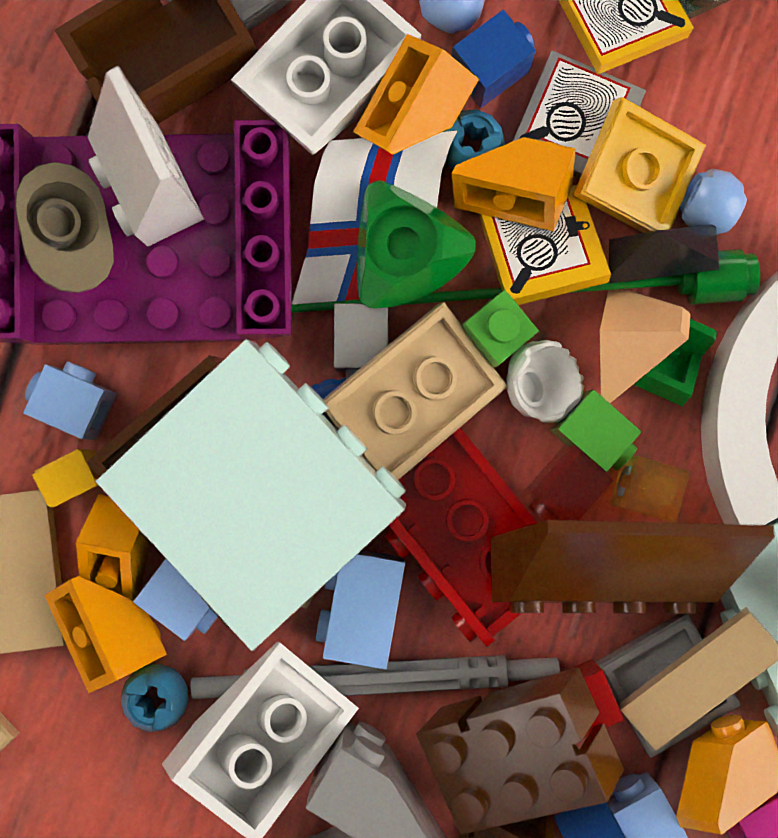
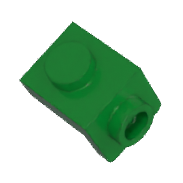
[634,319,717,406]

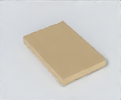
[323,303,508,480]
[0,490,66,654]

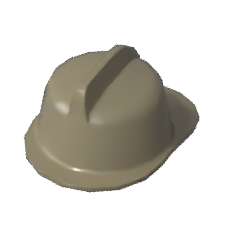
[15,162,114,293]

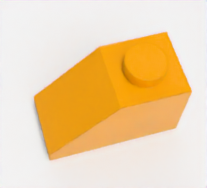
[353,34,479,154]
[452,137,575,232]
[76,494,151,601]
[44,576,167,693]
[676,714,778,835]

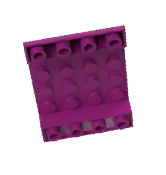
[0,120,292,345]

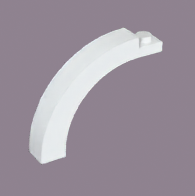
[701,271,778,525]

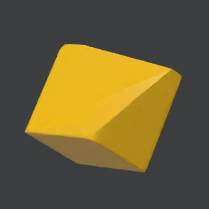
[32,449,100,507]

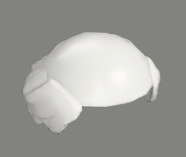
[506,340,585,423]

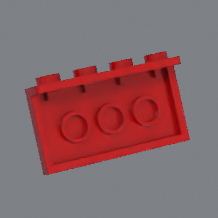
[384,427,537,647]

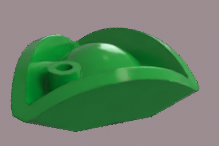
[357,181,476,308]

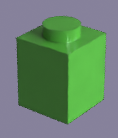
[461,289,539,368]
[550,389,642,472]

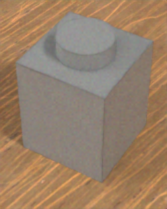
[334,304,388,380]

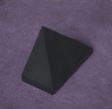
[609,225,720,284]

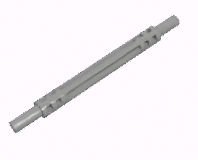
[191,655,560,699]

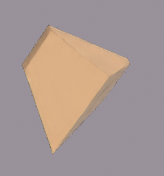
[600,289,690,403]

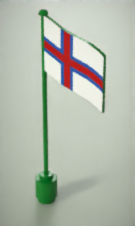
[291,131,760,318]

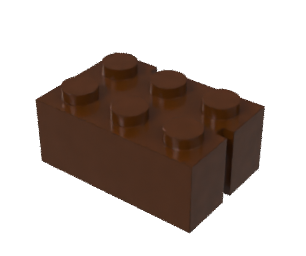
[55,0,258,124]
[416,667,624,834]

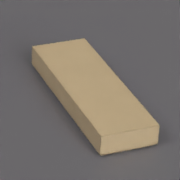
[619,607,778,751]

